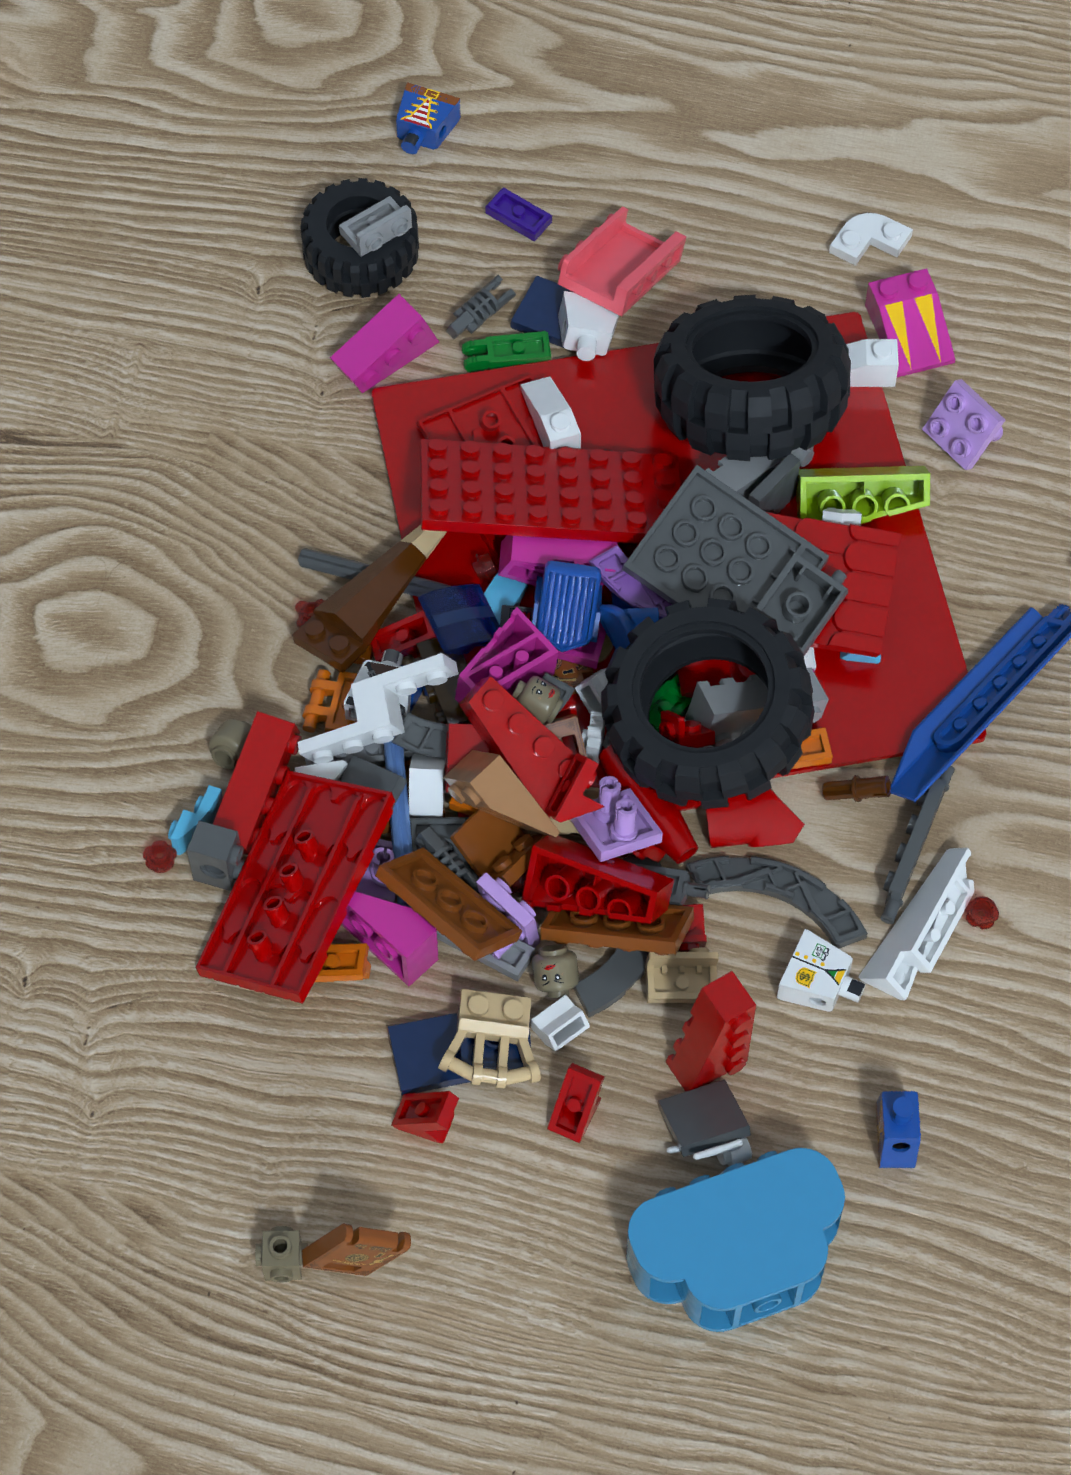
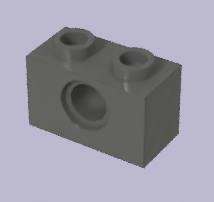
[187,821,245,891]

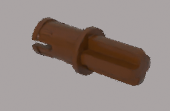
[822,775,891,802]

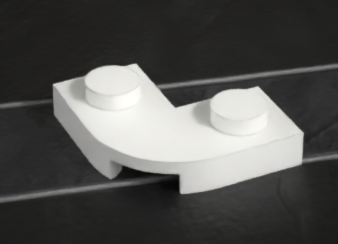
[829,213,913,266]

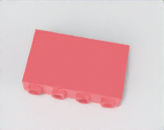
[558,206,687,317]

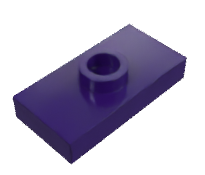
[485,187,552,242]

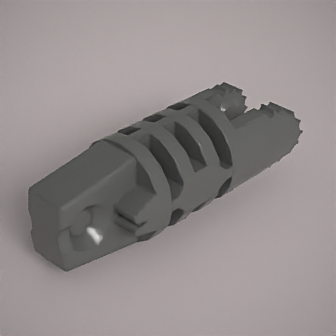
[446,274,516,339]
[414,827,480,894]

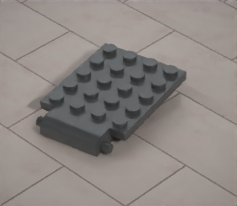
[622,465,848,656]

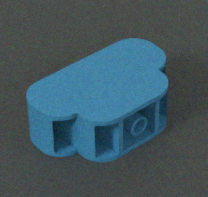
[626,1148,845,1332]

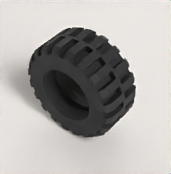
[300,178,419,298]

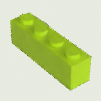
[796,466,930,524]

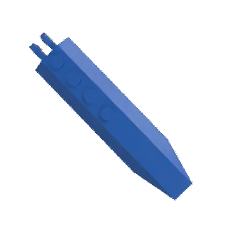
[890,604,1071,802]

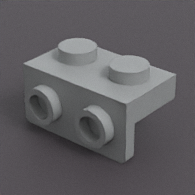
[339,196,412,257]

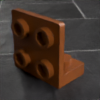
[450,809,547,887]

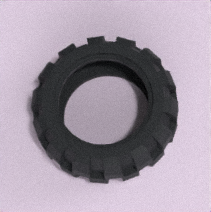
[653,295,851,461]
[601,598,815,809]

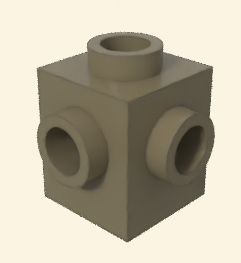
[255,1226,308,1283]

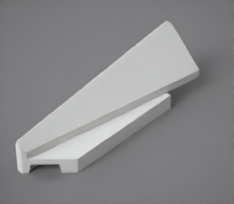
[859,848,974,1000]

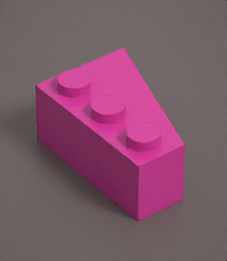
[330,294,439,393]
[498,535,618,586]
[455,607,559,703]

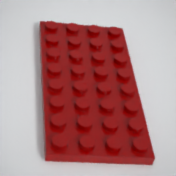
[420,438,681,543]

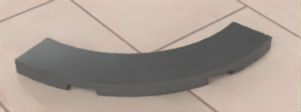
[391,673,575,759]
[574,854,662,1018]
[686,856,868,949]

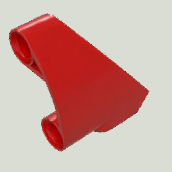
[706,789,805,848]

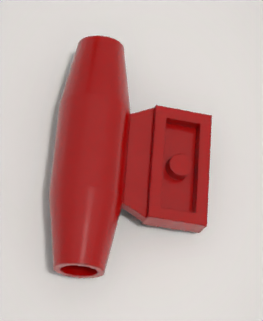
[599,745,701,864]

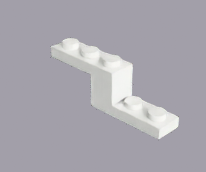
[298,653,458,764]

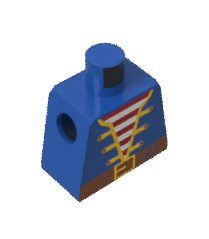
[396,82,461,154]
[876,1091,921,1168]

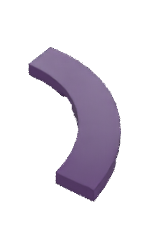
[589,545,672,620]

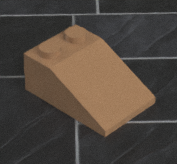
[443,750,561,837]

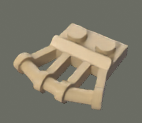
[438,989,541,1089]

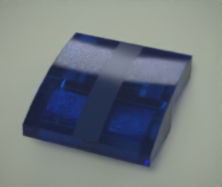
[418,584,500,654]

